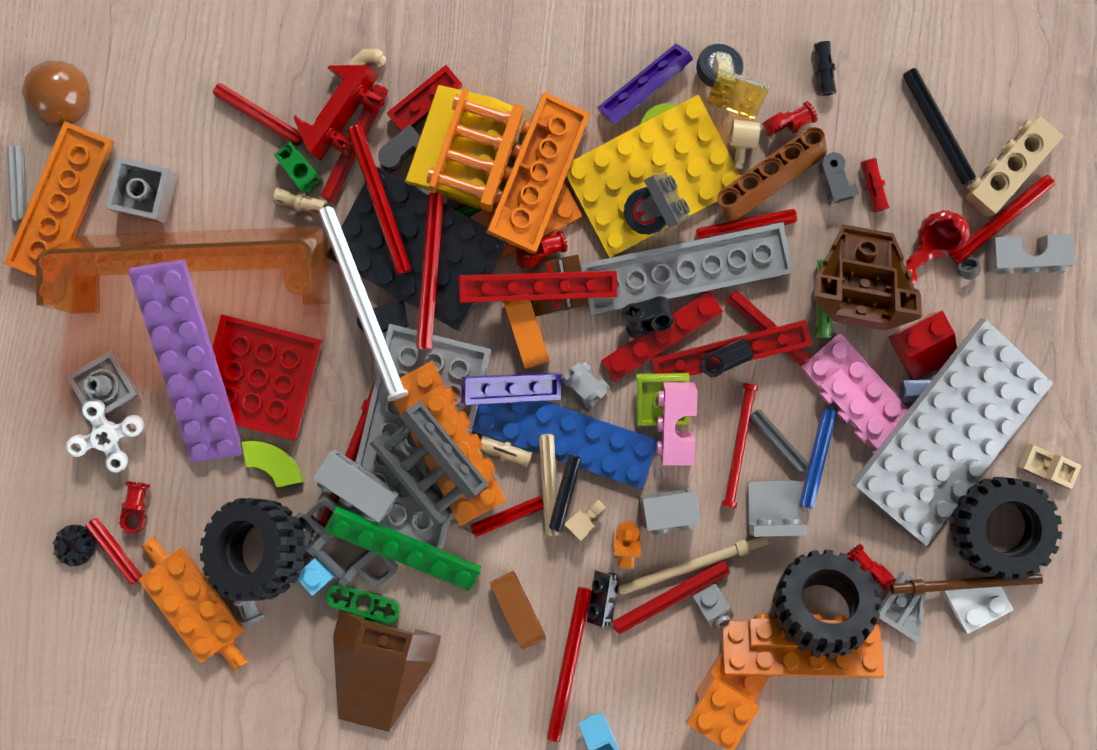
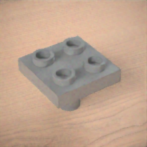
[66,350,140,416]

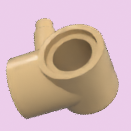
[728,119,760,171]

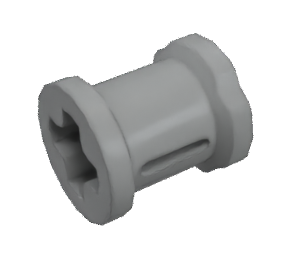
[233,601,265,627]

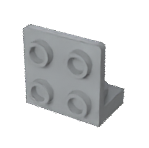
[748,481,807,537]

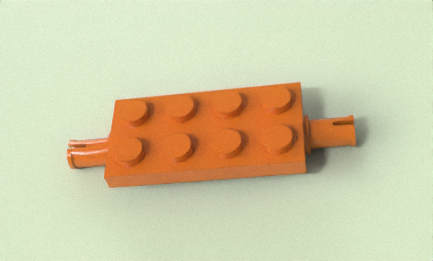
[138,536,248,671]

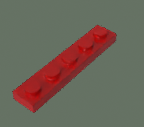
[601,291,724,382]

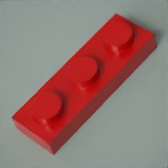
[387,65,463,131]

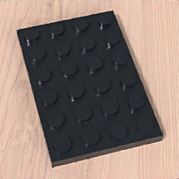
[325,166,508,331]

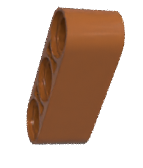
[490,570,546,650]

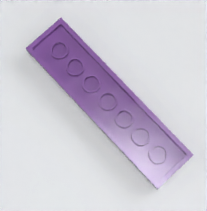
[128,259,243,463]

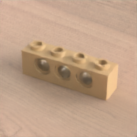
[964,116,1064,218]

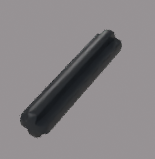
[549,454,582,532]

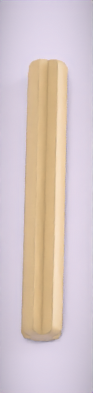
[539,434,559,536]

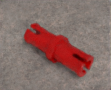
[860,158,890,213]

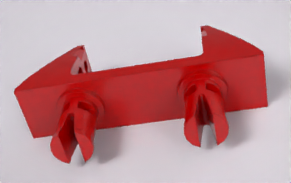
[293,65,385,161]

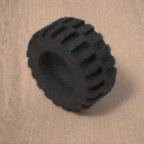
[950,477,1063,580]
[200,498,306,601]
[772,550,881,659]

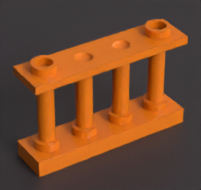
[426,87,524,212]

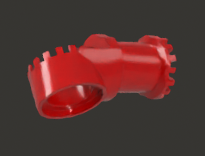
[762,101,818,137]
[516,230,568,269]
[119,481,150,533]
[846,544,896,591]

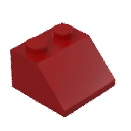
[888,310,957,380]

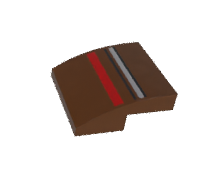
[526,255,588,317]

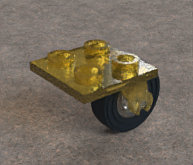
[696,44,770,119]

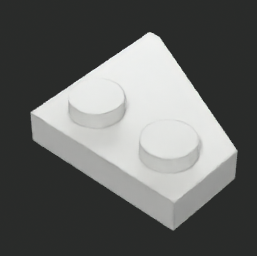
[943,587,1014,634]

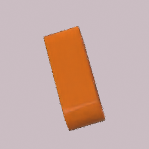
[503,300,550,370]

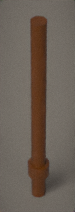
[890,573,1043,596]

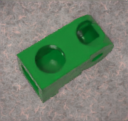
[274,142,324,194]

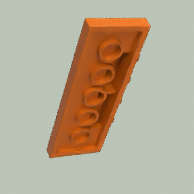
[486,92,590,254]
[385,361,507,526]
[721,614,885,678]

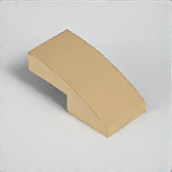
[1018,443,1082,489]

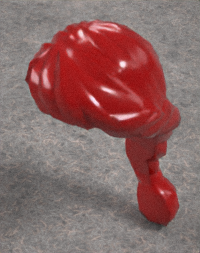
[905,210,970,285]

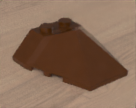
[814,224,922,331]

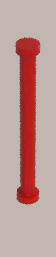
[721,383,759,508]

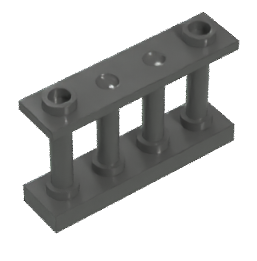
[370,401,488,526]

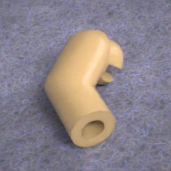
[347,48,386,67]

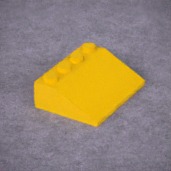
[405,85,513,209]

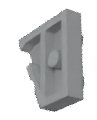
[878,571,926,644]

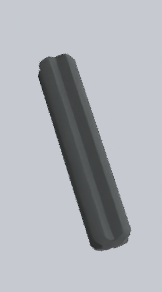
[750,410,809,474]

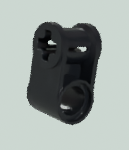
[621,296,674,338]
[357,301,410,333]

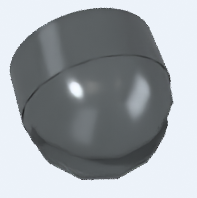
[958,257,981,280]

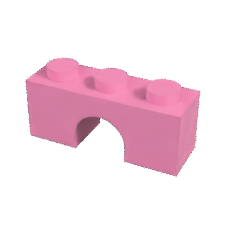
[656,382,697,466]

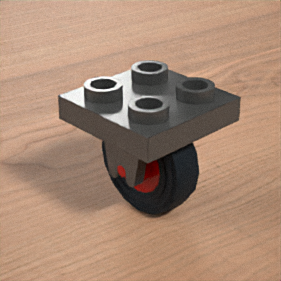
[624,172,690,235]

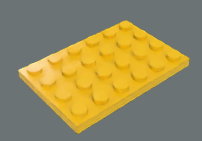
[566,94,741,258]

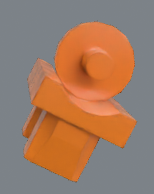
[613,521,641,569]

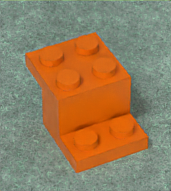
[686,650,769,750]

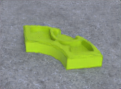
[241,441,304,487]

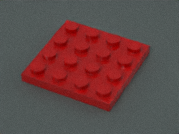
[212,314,323,440]

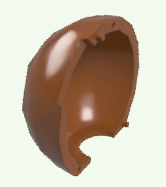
[22,61,90,127]

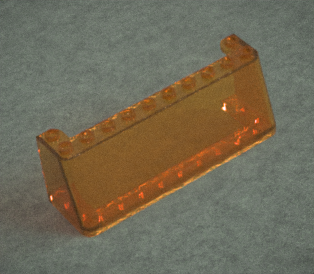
[35,226,330,314]

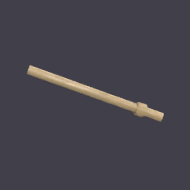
[618,536,769,595]

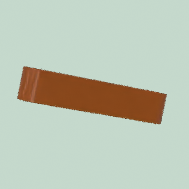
[717,127,827,221]

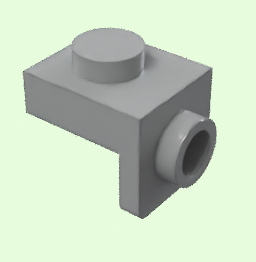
[693,583,734,629]

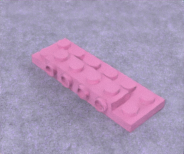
[800,333,909,455]

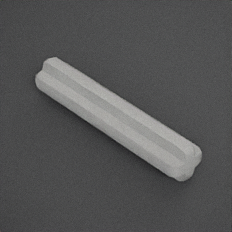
[7,145,26,222]

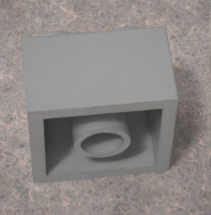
[105,157,178,224]
[639,489,701,535]

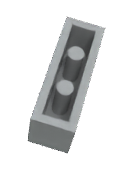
[312,449,401,522]

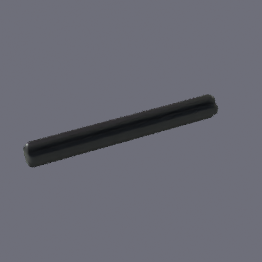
[903,68,976,184]

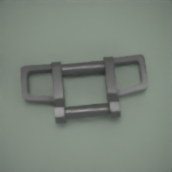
[305,496,398,587]

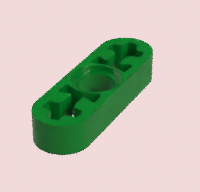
[326,583,401,623]

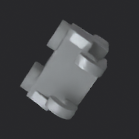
[561,360,610,411]

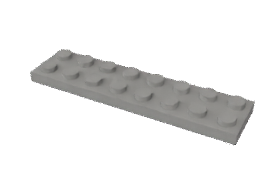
[580,222,794,316]

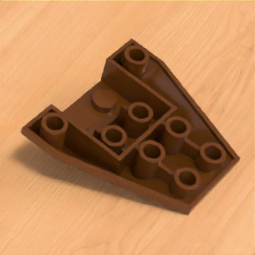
[333,610,441,732]

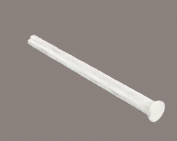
[319,206,408,401]

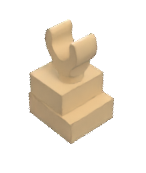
[564,500,606,541]

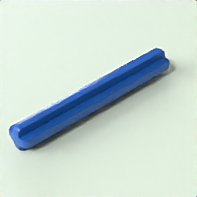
[800,407,837,509]

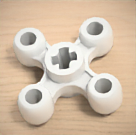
[66,399,144,473]

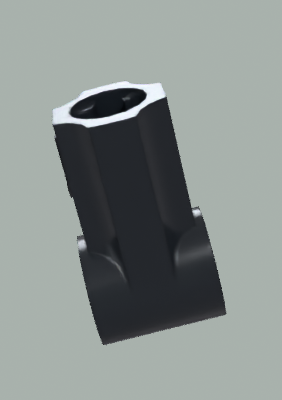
[700,337,754,377]

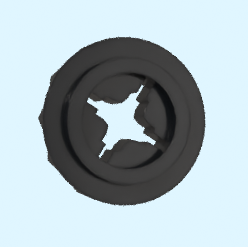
[52,525,95,567]

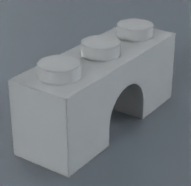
[986,234,1076,276]

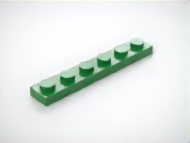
[324,506,481,591]

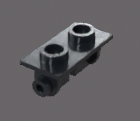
[587,570,620,628]

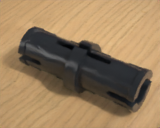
[814,41,837,96]

